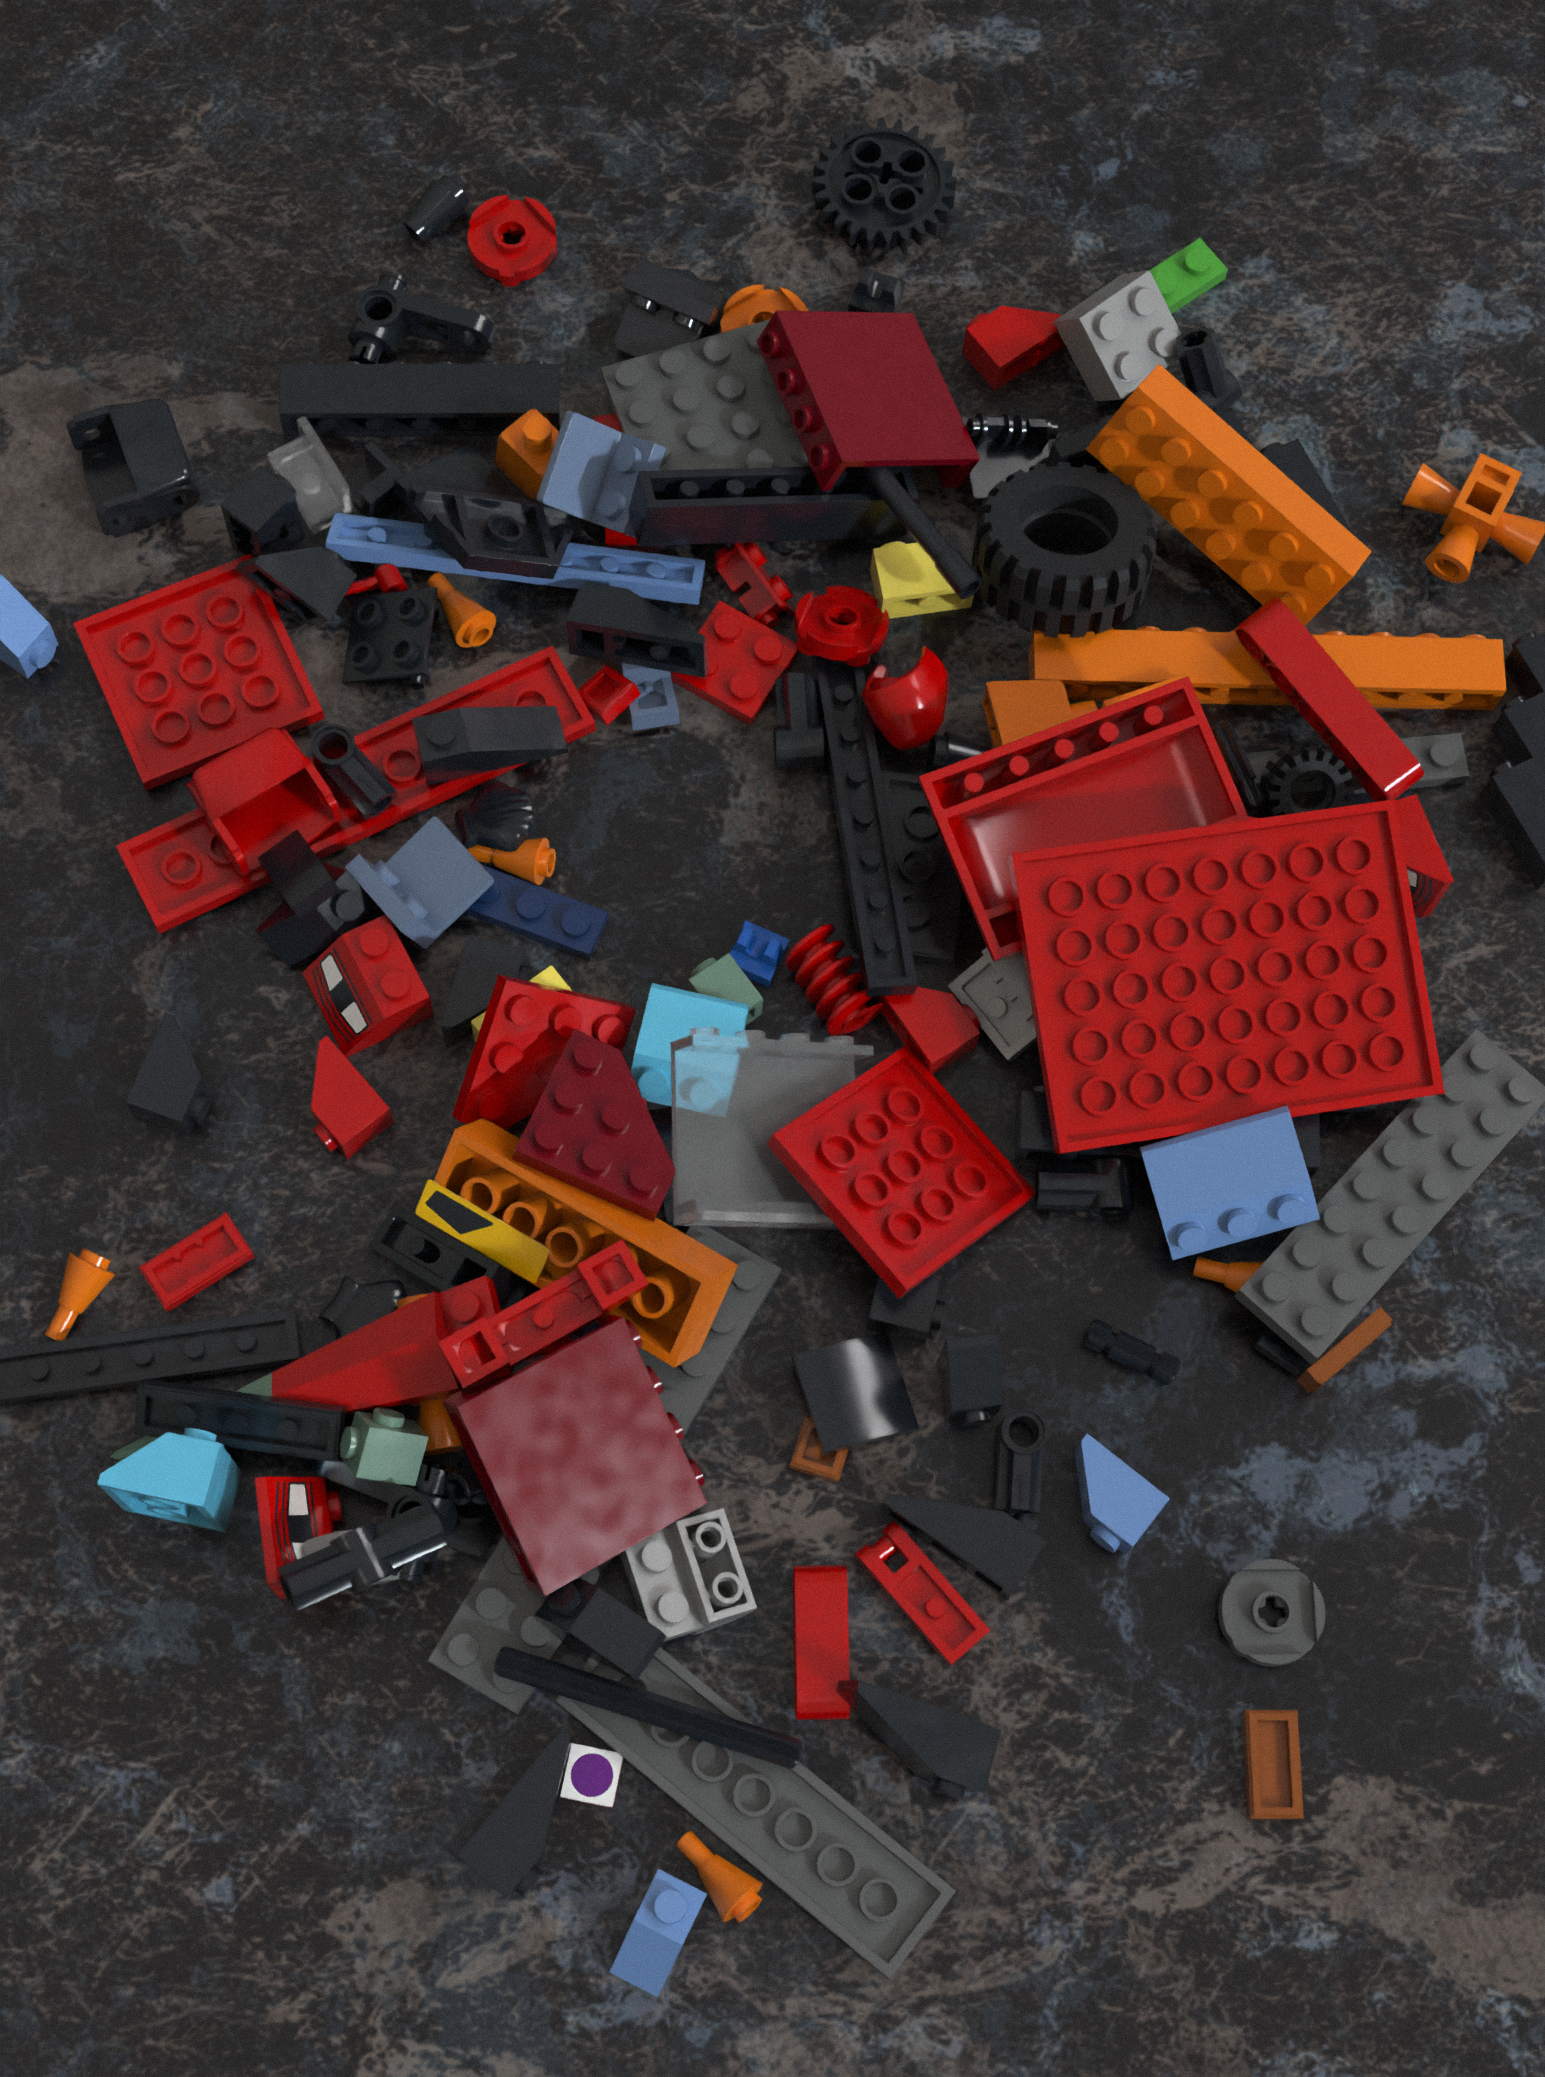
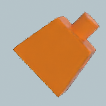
[494,409,559,500]
[981,680,1098,748]

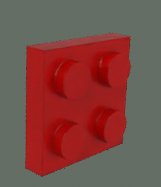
[671,601,800,726]

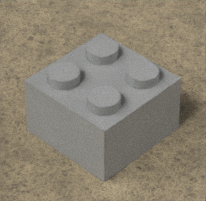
[1053,270,1181,401]

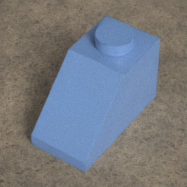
[0,574,59,679]
[1074,1433,1170,1555]
[609,1869,707,1997]

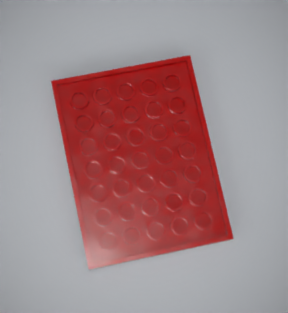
[1007,799,1445,1155]

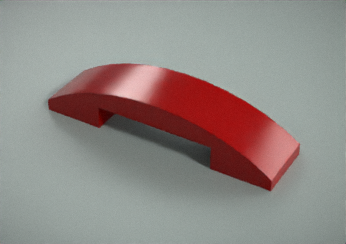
[438,1239,649,1390]

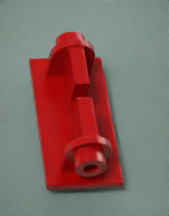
[714,542,795,628]

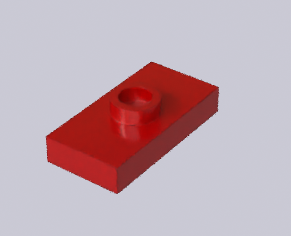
[138,1213,255,1313]

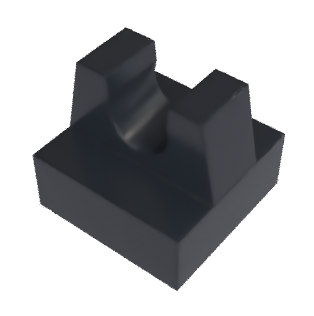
[848,268,906,313]

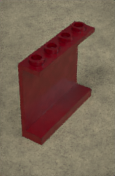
[756,310,980,491]
[442,1313,707,1596]

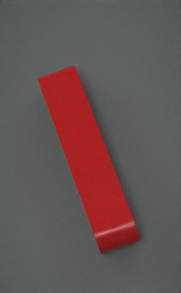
[1235,597,1424,802]

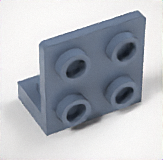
[537,411,667,538]
[345,817,494,949]

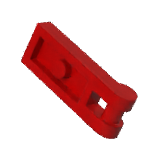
[854,1521,991,1667]

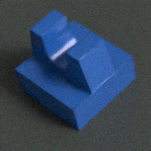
[729,920,790,987]

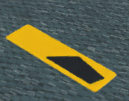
[415,1180,550,1283]

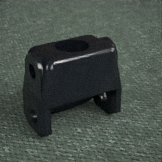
[66,399,200,538]

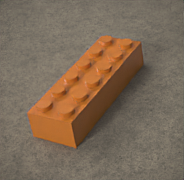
[1086,364,1372,626]
[419,1118,738,1368]

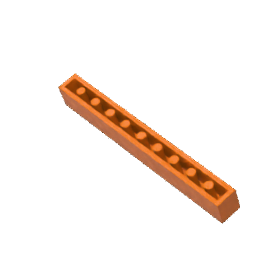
[1028,626,1506,711]

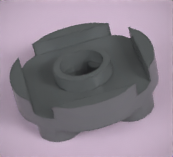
[1218,1559,1325,1667]

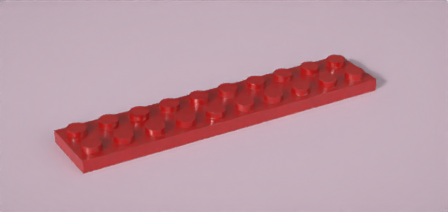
[116,645,596,934]

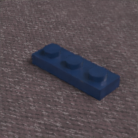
[464,864,608,961]

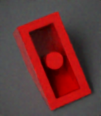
[962,305,1066,391]
[873,986,981,1075]
[311,1036,394,1160]

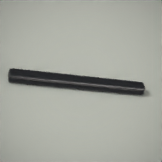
[494,1646,802,1769]

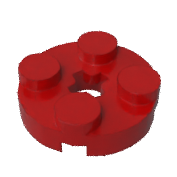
[467,195,557,287]
[794,586,889,667]

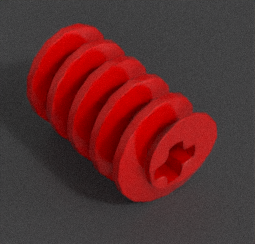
[785,924,884,1036]

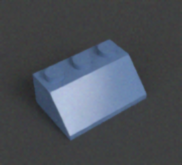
[1140,1106,1320,1260]

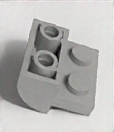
[947,947,1037,1062]
[620,1508,757,1642]

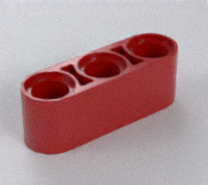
[793,1565,850,1720]

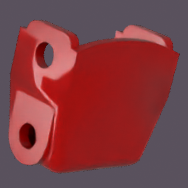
[186,727,342,877]

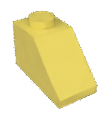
[870,541,974,619]

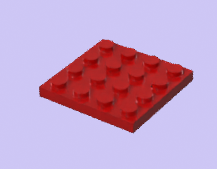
[73,554,325,791]
[766,1045,1036,1299]

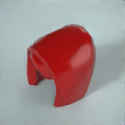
[861,646,949,750]

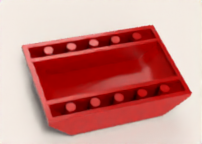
[918,676,1250,962]

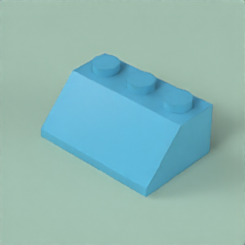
[97,1428,242,1532]

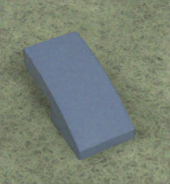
[620,663,680,731]

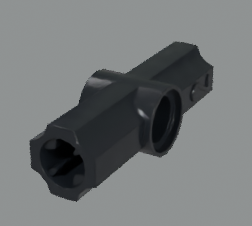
[277,1503,447,1613]

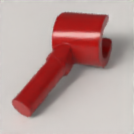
[345,563,408,596]

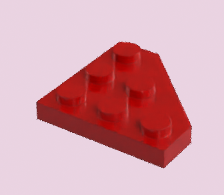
[452,974,636,1130]

